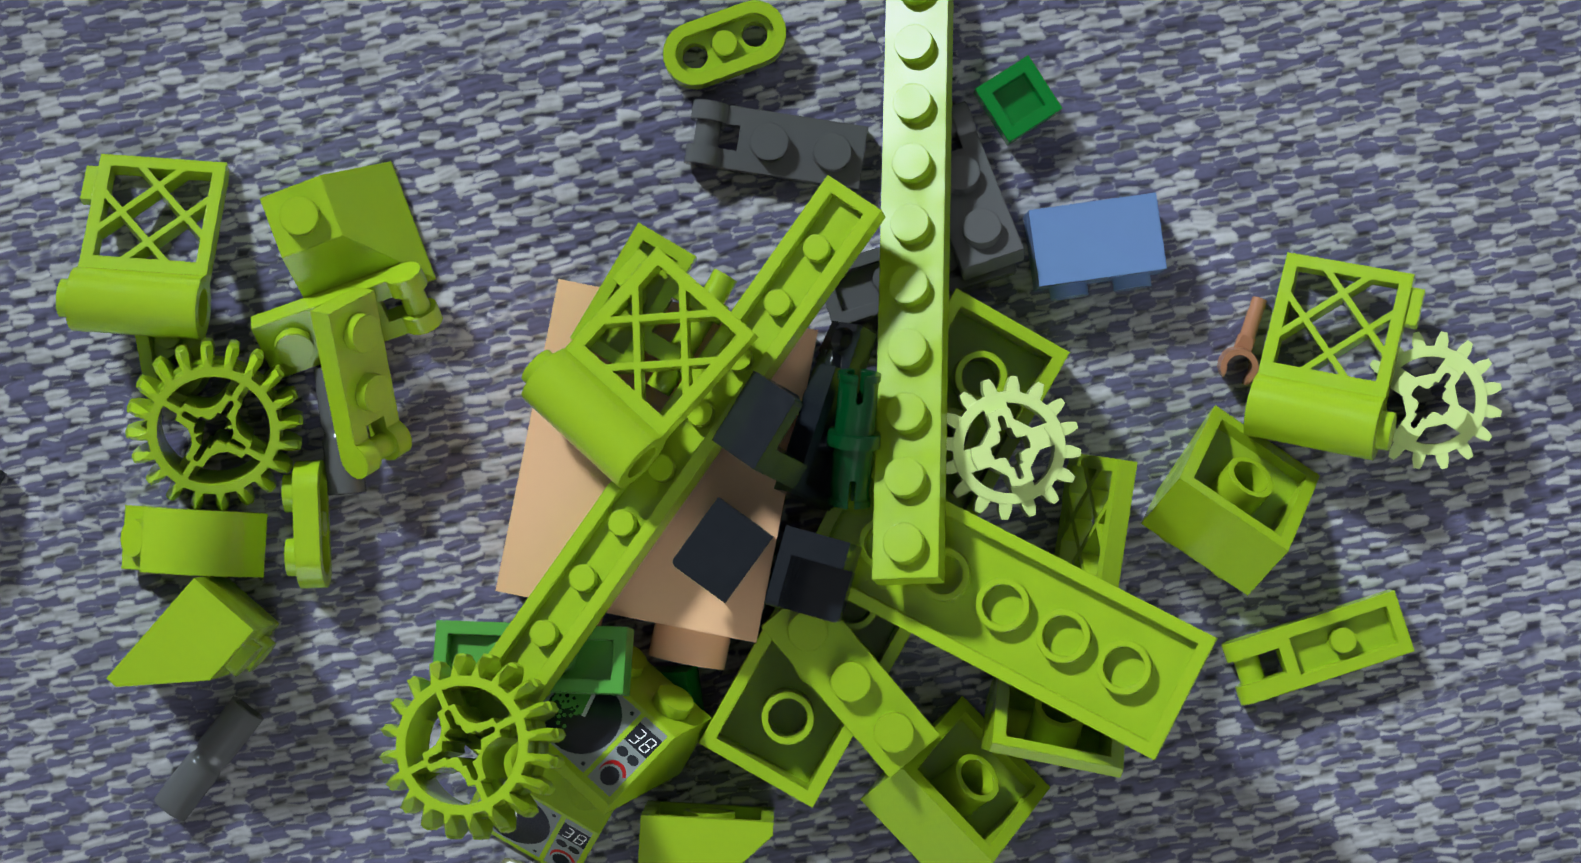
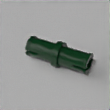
[827,368,881,509]

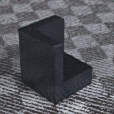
[712,371,808,489]
[673,497,774,603]
[765,525,862,623]

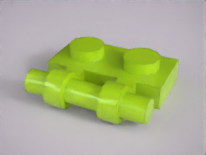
[570,222,737,397]

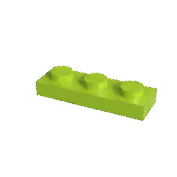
[761,608,940,778]

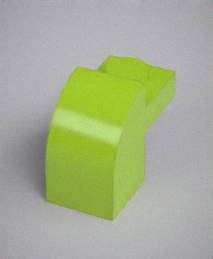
[120,505,268,577]

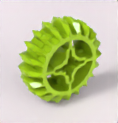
[125,337,304,511]
[379,653,566,840]

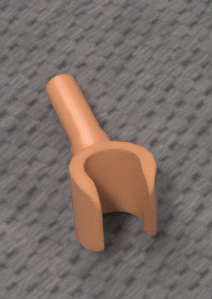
[1217,296,1267,385]

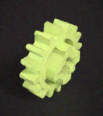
[1369,331,1502,469]
[946,376,1081,520]

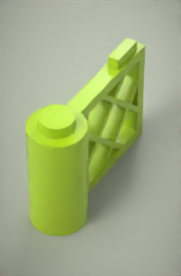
[56,154,229,340]
[521,247,759,488]
[1243,252,1426,461]
[1054,454,1138,588]

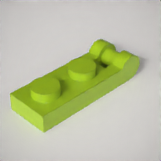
[251,262,443,378]
[310,287,412,479]
[1221,589,1415,705]

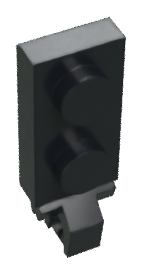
[774,321,877,511]

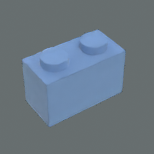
[1023,192,1167,301]

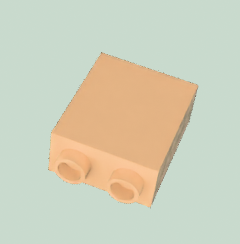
[495,279,818,670]

